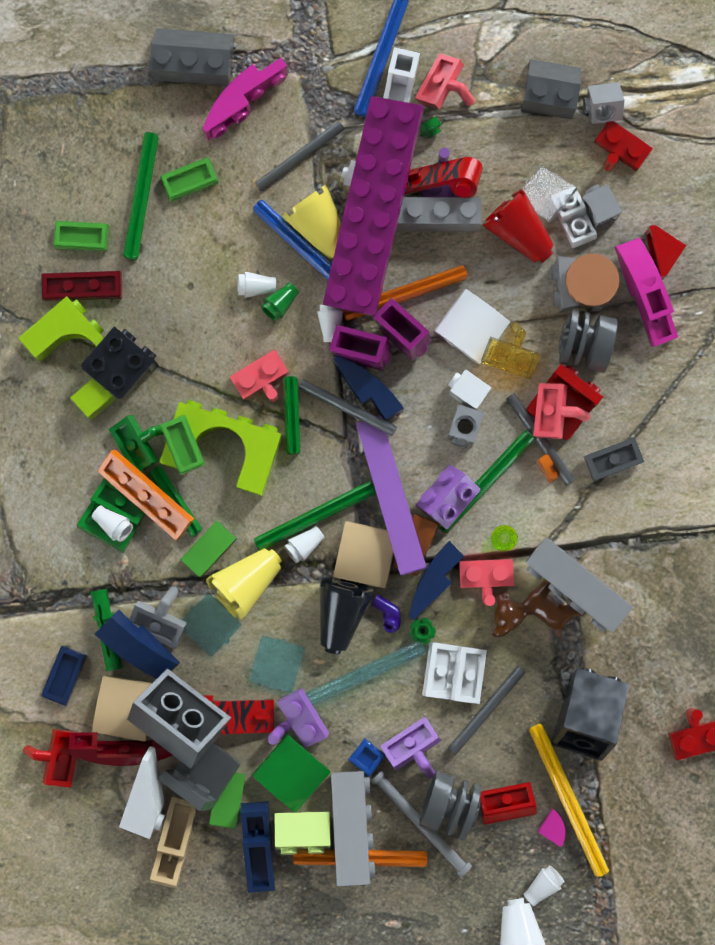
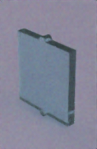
[182,592,242,657]
[249,635,305,693]

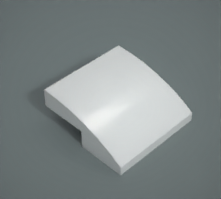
[434,289,510,364]
[422,642,487,704]

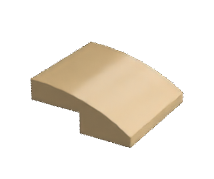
[333,521,393,588]
[92,675,152,741]

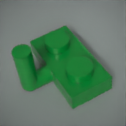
[109,415,164,472]

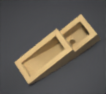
[150,797,197,889]

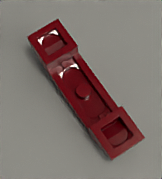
[69,732,173,766]

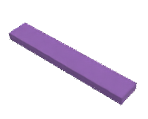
[356,416,427,576]

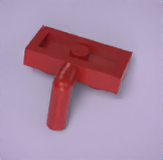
[594,121,653,172]
[668,708,715,760]
[23,729,77,788]

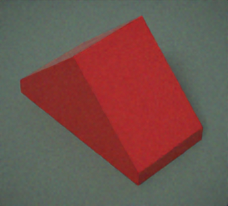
[645,225,687,280]

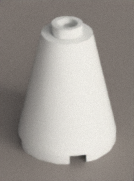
[500,898,546,945]

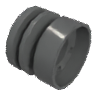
[558,309,617,373]
[419,770,481,841]

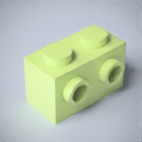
[275,812,330,855]

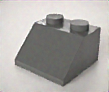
[521,59,581,119]

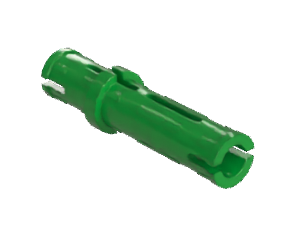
[90,589,123,672]

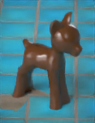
[492,578,587,639]

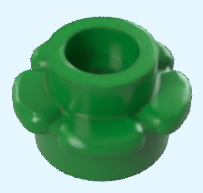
[419,116,443,139]
[410,618,436,644]

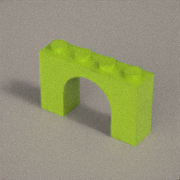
[18,296,117,421]
[159,400,283,497]

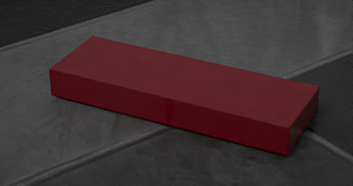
[41,271,122,301]

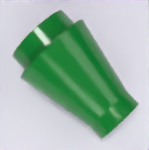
[261,282,299,321]

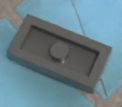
[584,437,644,481]

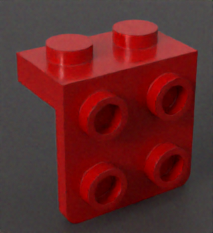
[527,364,604,440]

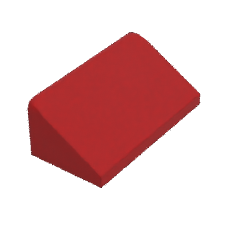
[480,782,537,825]

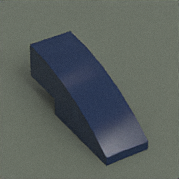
[333,356,404,421]
[409,541,464,620]
[94,610,180,679]
[240,801,275,893]

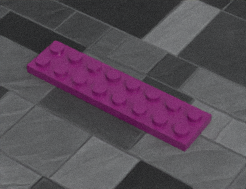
[323,96,424,316]

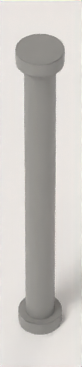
[370,770,472,877]

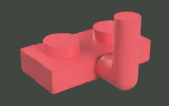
[415,53,475,110]
[230,349,289,403]
[533,383,590,439]
[459,559,514,606]

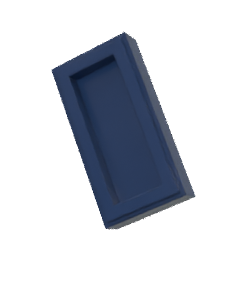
[41,646,88,706]

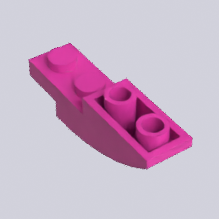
[203,58,288,140]
[614,238,678,347]

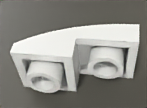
[551,187,597,248]

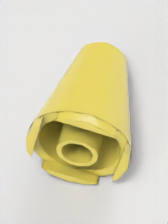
[282,185,341,260]
[206,548,282,621]

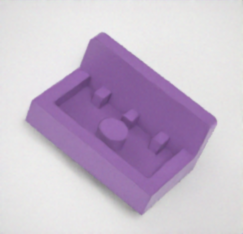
[416,465,480,529]

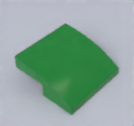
[77,478,146,553]
[252,733,331,813]

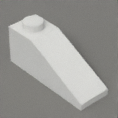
[119,746,165,839]

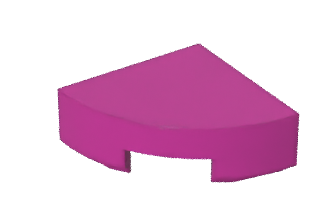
[537,808,565,847]

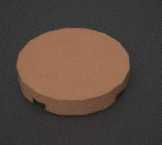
[565,254,619,307]

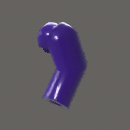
[371,594,401,633]

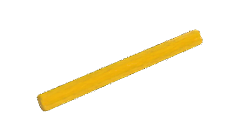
[529,724,609,877]

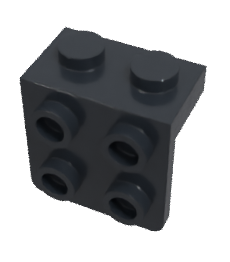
[81,326,159,399]

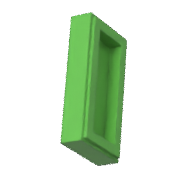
[160,157,219,202]
[54,221,109,252]
[160,415,206,475]
[180,520,237,578]
[209,772,246,829]

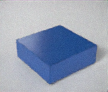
[348,738,386,777]

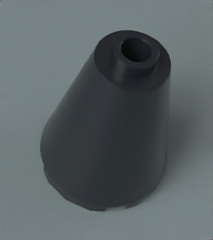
[320,577,374,654]

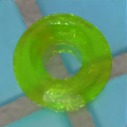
[491,525,518,552]

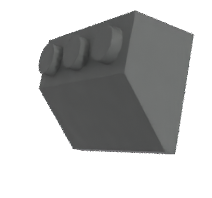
[149,28,235,86]
[127,669,231,769]

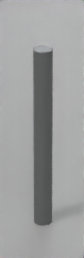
[255,121,344,191]
[299,379,397,436]
[506,393,575,486]
[448,666,526,754]

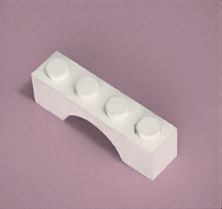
[383,47,420,103]

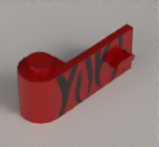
[404,157,483,198]
[203,695,274,734]

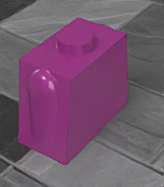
[373,298,431,361]
[329,325,392,371]

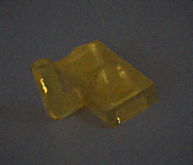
[481,322,541,380]

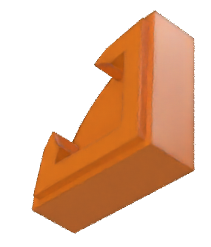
[536,454,558,483]

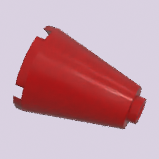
[482,189,554,263]

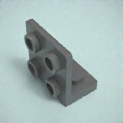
[158,743,240,811]

